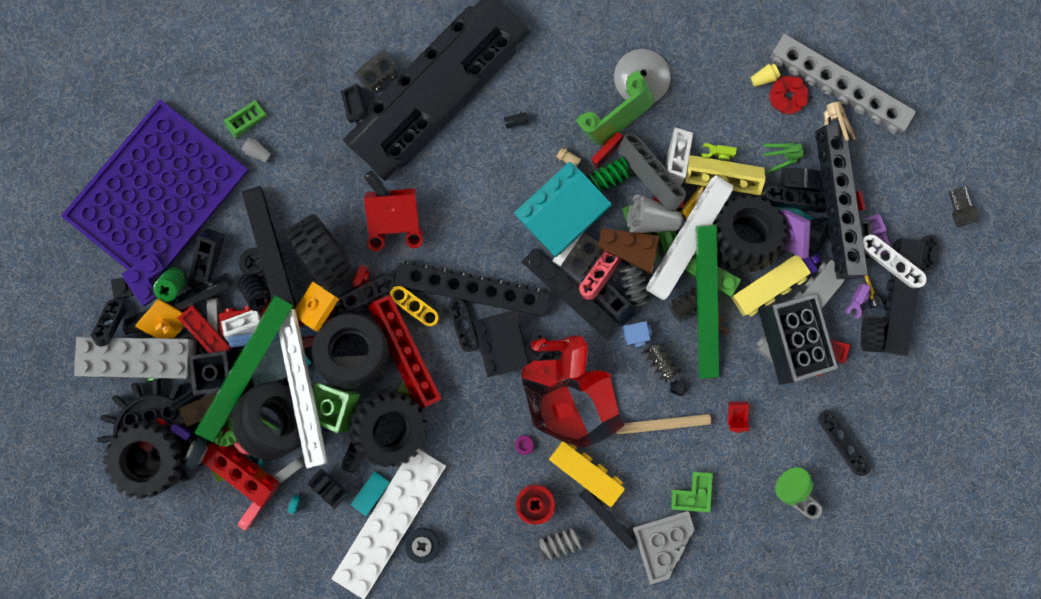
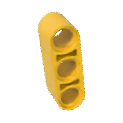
[390,286,440,327]

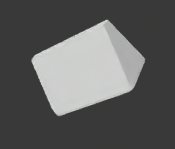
[221,310,262,342]

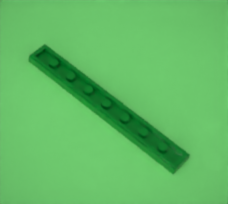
[696,224,719,379]
[195,295,293,442]

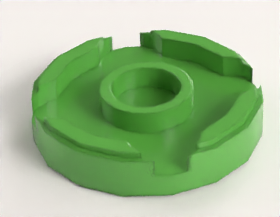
[775,467,813,505]

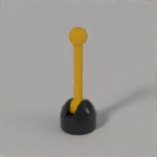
[864,275,885,309]

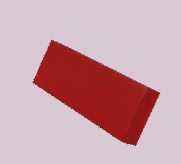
[178,305,232,353]

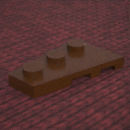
[598,228,660,275]

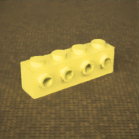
[685,155,765,196]
[731,255,811,317]

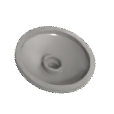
[614,49,671,102]

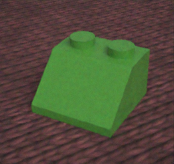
[313,382,360,433]

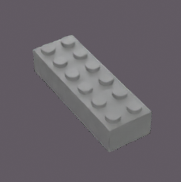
[74,337,197,379]

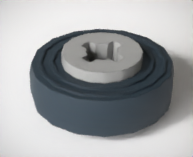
[185,436,208,470]
[405,528,440,563]

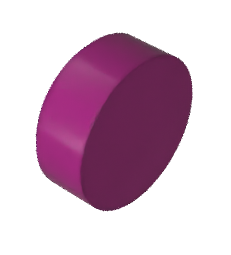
[515,435,534,455]

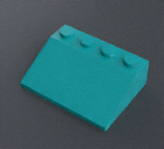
[514,161,612,257]

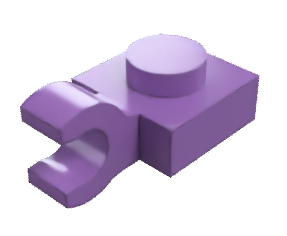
[845,284,870,319]

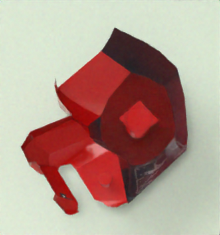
[522,335,625,447]

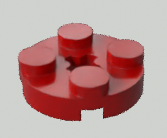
[769,76,808,115]

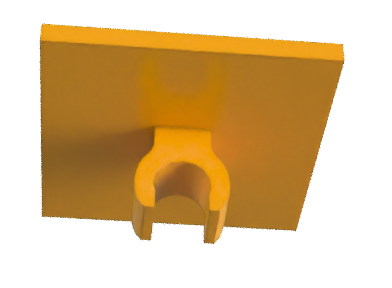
[135,299,184,339]

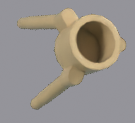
[823,102,856,141]

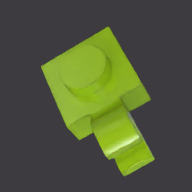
[701,143,737,161]

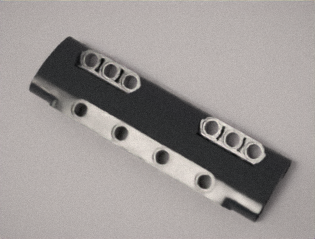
[343,0,531,181]

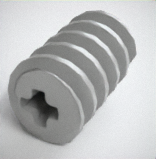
[539,528,582,562]

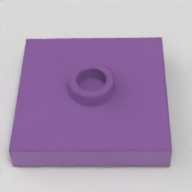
[779,209,810,258]

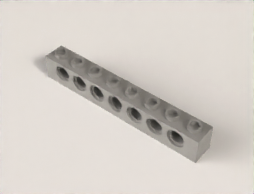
[769,34,916,134]

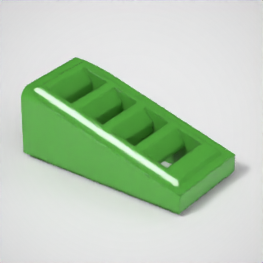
[224,100,267,139]

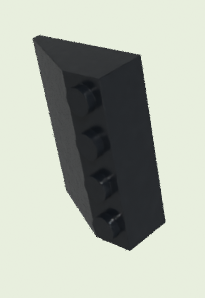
[758,294,838,385]

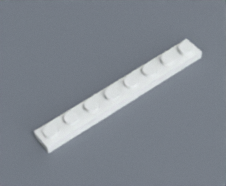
[278,309,328,468]

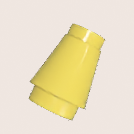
[750,63,780,87]

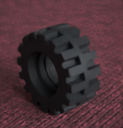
[860,317,884,352]

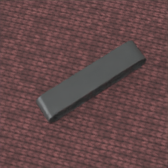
[617,132,686,211]

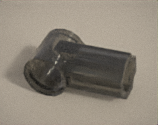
[948,186,978,227]

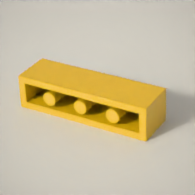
[549,441,625,507]

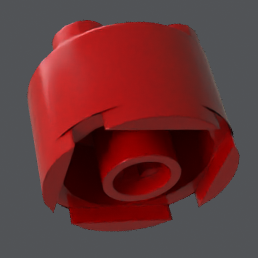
[516,483,555,525]

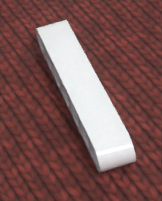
[646,175,733,300]

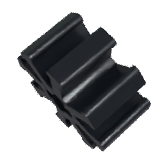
[307,469,349,509]

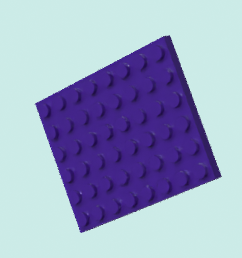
[61,99,249,285]

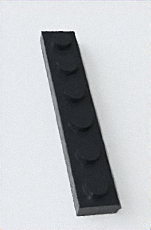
[521,248,619,339]
[122,273,231,335]

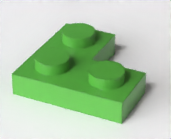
[670,471,713,512]

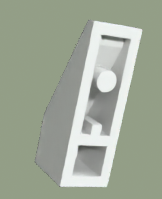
[664,128,693,186]

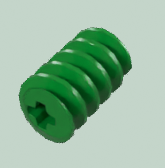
[588,156,630,194]
[153,267,185,302]

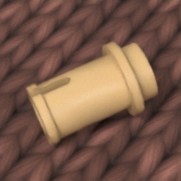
[556,148,581,167]

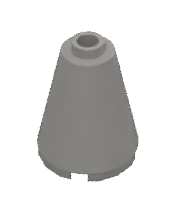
[627,194,683,233]

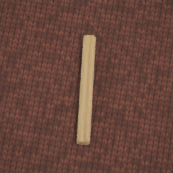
[616,414,711,434]

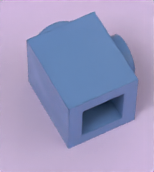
[622,321,653,347]

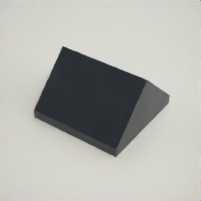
[188,351,234,395]

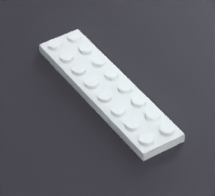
[332,448,446,599]

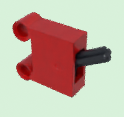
[364,170,423,252]

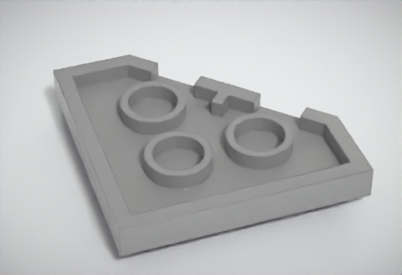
[632,511,694,585]

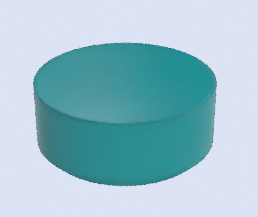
[288,494,302,515]

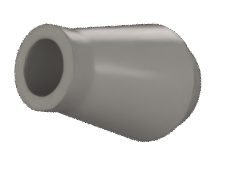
[241,137,271,163]

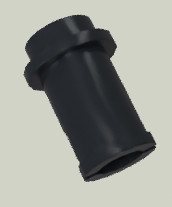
[504,111,529,129]

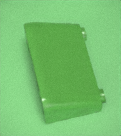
[575,70,654,145]

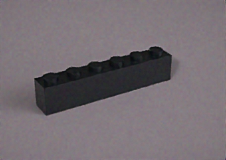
[880,238,925,356]

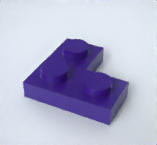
[121,253,166,307]

